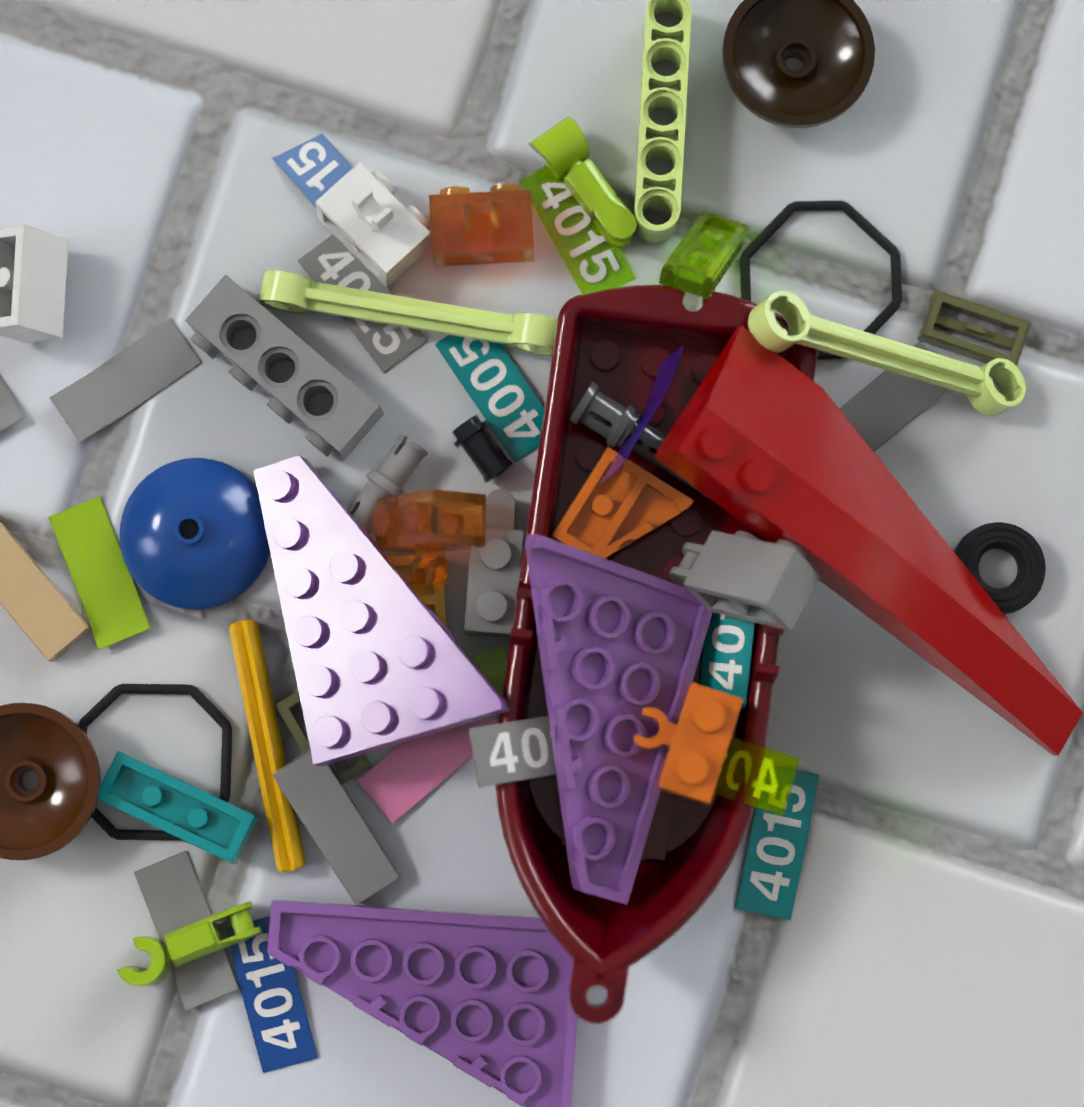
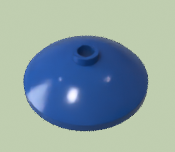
[119,458,270,610]

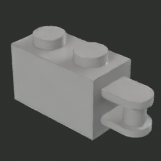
[464,489,525,637]
[668,530,820,632]

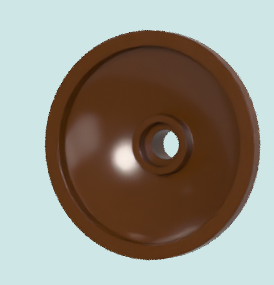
[0,703,101,860]

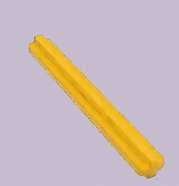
[229,619,306,872]

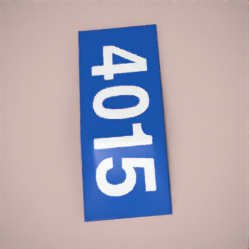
[225,916,318,1073]

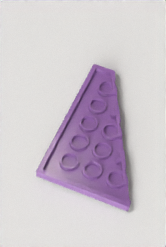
[525,534,713,905]

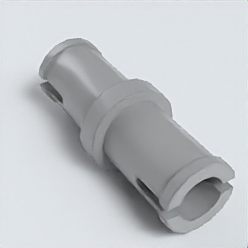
[347,434,428,533]

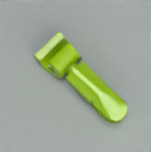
[528,116,637,248]
[117,901,262,986]

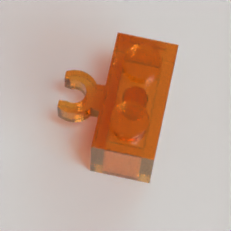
[429,184,534,267]
[373,489,486,586]

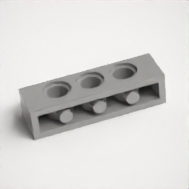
[185,274,384,460]

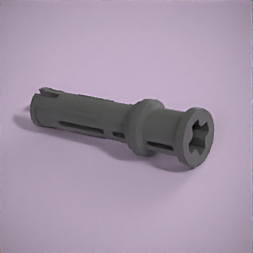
[569,382,707,497]

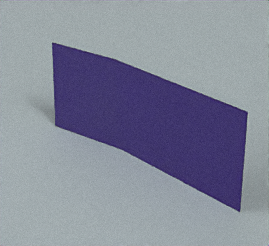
[599,345,684,485]

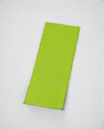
[48,496,151,650]

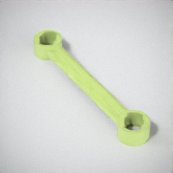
[259,270,558,355]
[748,291,1026,416]

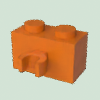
[633,682,743,806]

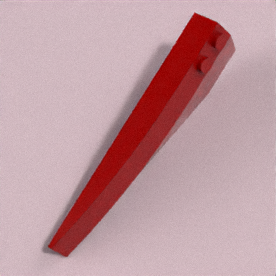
[654,326,1083,756]

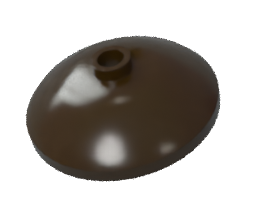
[722,0,875,128]

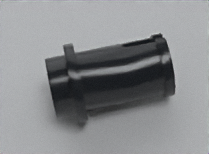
[452,415,513,483]

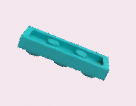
[98,751,259,865]

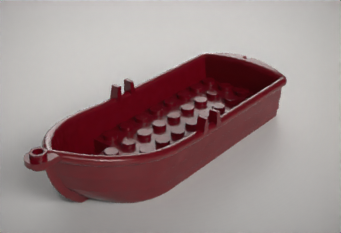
[495,285,818,1023]

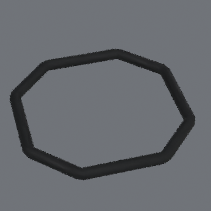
[740,200,902,359]
[78,684,232,841]

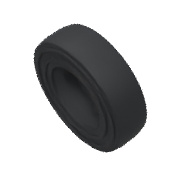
[954,522,1046,614]

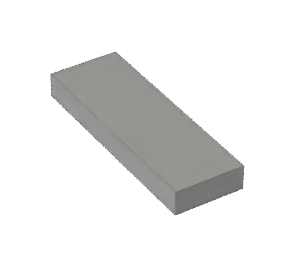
[273,750,400,906]

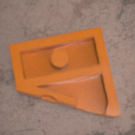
[552,447,694,559]

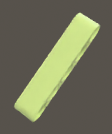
[633,0,692,244]

